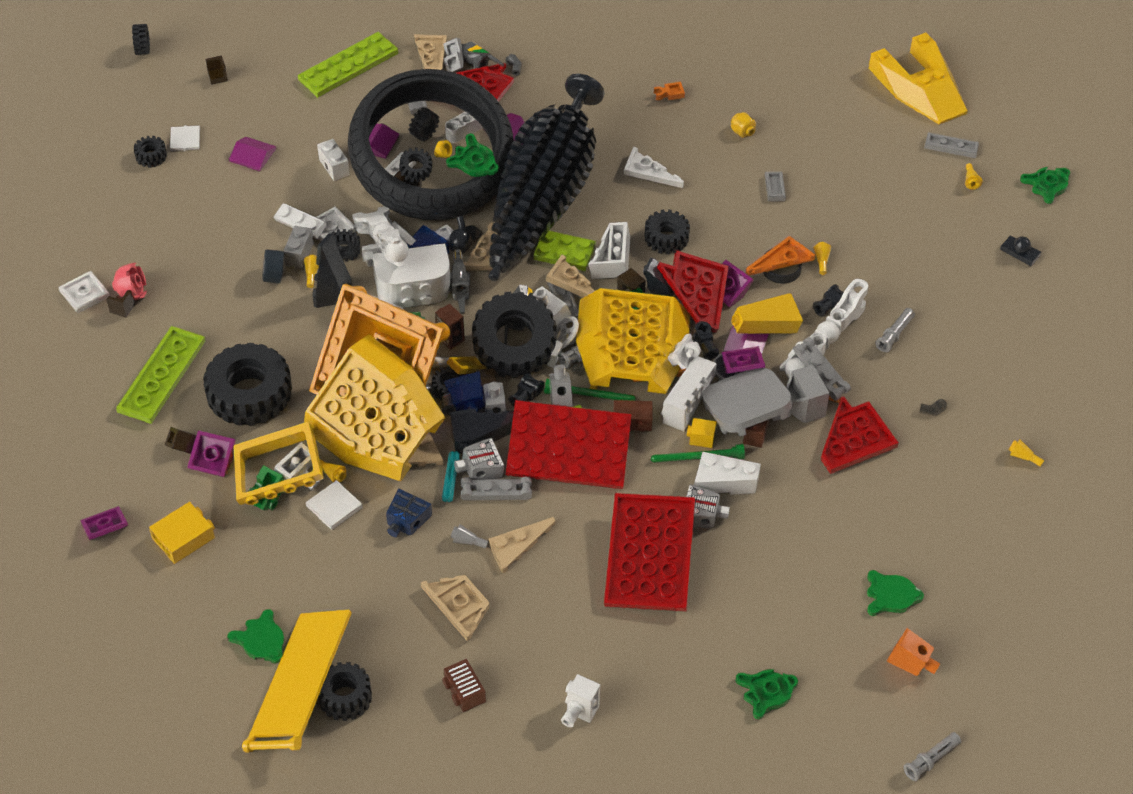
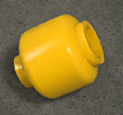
[731,112,756,138]

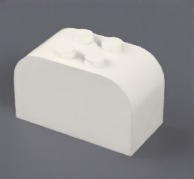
[372,244,451,308]

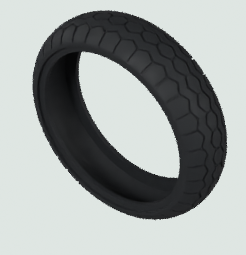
[348,69,514,220]

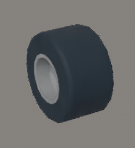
[262,249,284,283]

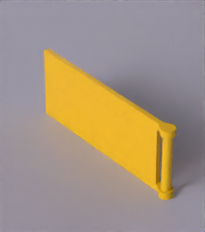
[242,609,352,752]

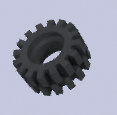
[132,24,150,55]
[408,107,440,141]
[133,136,167,168]
[399,147,432,183]
[331,229,360,262]
[432,366,466,401]

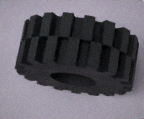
[644,209,690,254]

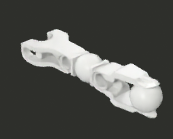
[352,206,409,267]
[780,279,868,378]

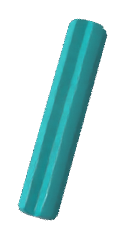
[442,451,459,502]

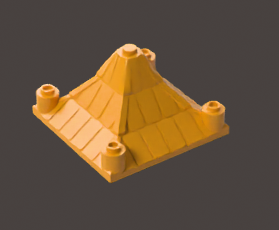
[309,284,450,436]

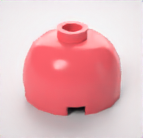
[112,262,147,300]

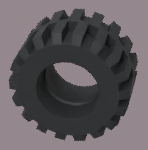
[318,662,372,721]

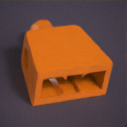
[887,628,940,676]

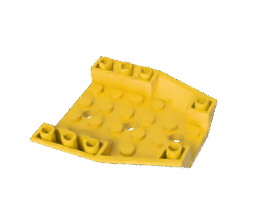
[576,288,690,394]
[304,334,446,481]

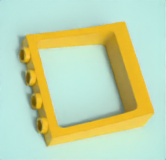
[234,422,324,505]

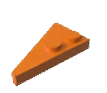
[746,236,815,275]

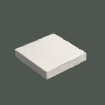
[316,207,356,241]
[58,271,110,313]
[306,480,362,530]

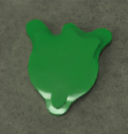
[446,133,498,177]
[1020,167,1071,204]
[867,570,924,616]
[227,609,285,663]
[735,669,798,720]

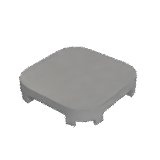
[702,368,793,436]

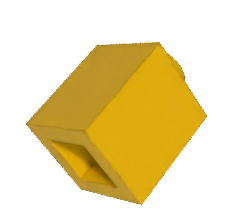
[687,418,716,448]

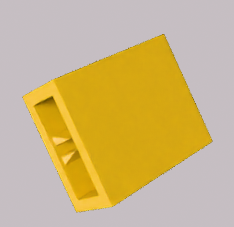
[149,501,215,564]

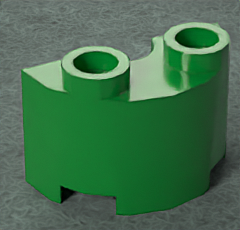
[248,465,285,511]

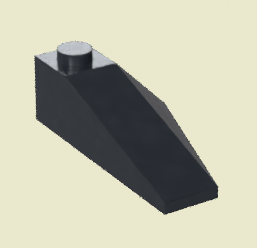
[312,233,352,308]
[450,409,514,454]

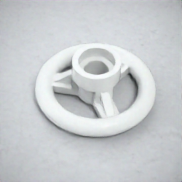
[557,316,579,349]

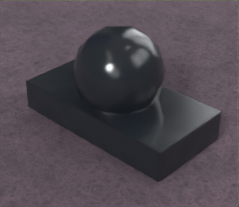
[1000,235,1041,266]

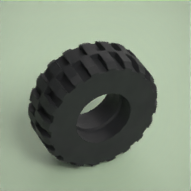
[472,291,557,378]
[203,343,292,426]

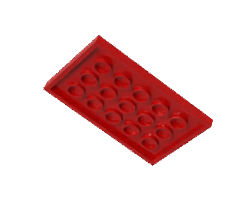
[506,400,631,489]
[604,493,695,612]

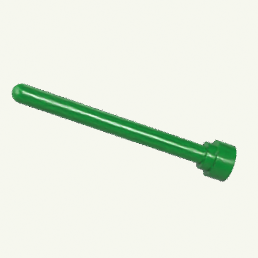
[544,378,636,401]
[651,444,745,463]

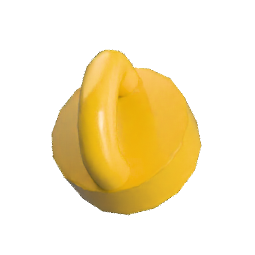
[434,140,452,158]

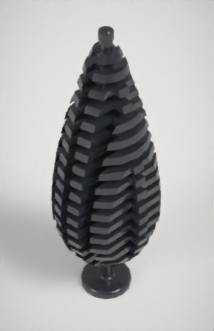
[488,73,605,281]

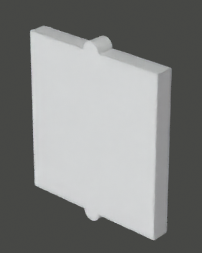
[170,125,200,151]

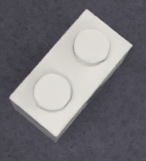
[317,139,350,181]

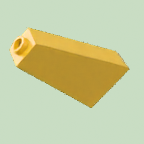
[731,293,803,334]

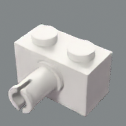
[533,286,571,325]
[274,442,320,491]
[561,674,600,727]

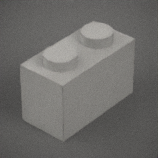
[283,225,314,269]

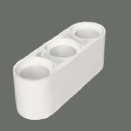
[445,112,483,143]

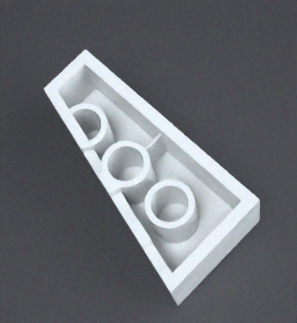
[661,356,716,432]

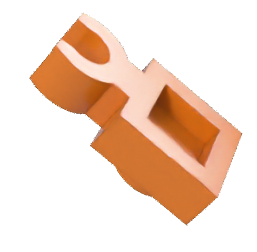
[653,82,685,100]

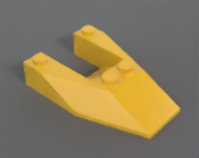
[868,32,968,125]

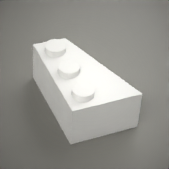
[589,222,630,279]
[694,452,761,495]

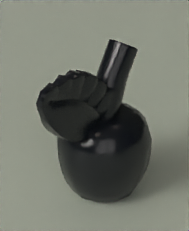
[449,216,482,254]

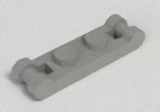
[793,337,851,401]
[461,477,532,500]

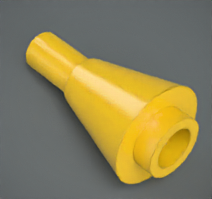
[965,163,983,189]
[813,242,831,275]
[303,255,319,288]
[1008,439,1044,467]
[320,459,346,483]

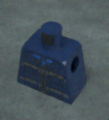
[386,488,432,537]

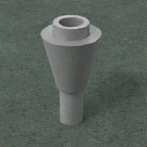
[451,524,488,549]

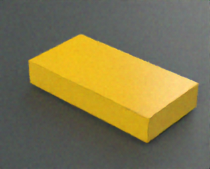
[447,356,486,374]

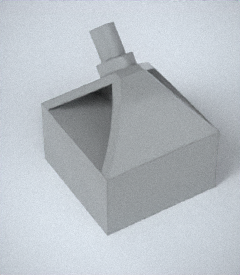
[786,365,829,423]

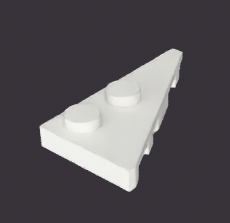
[624,147,684,188]

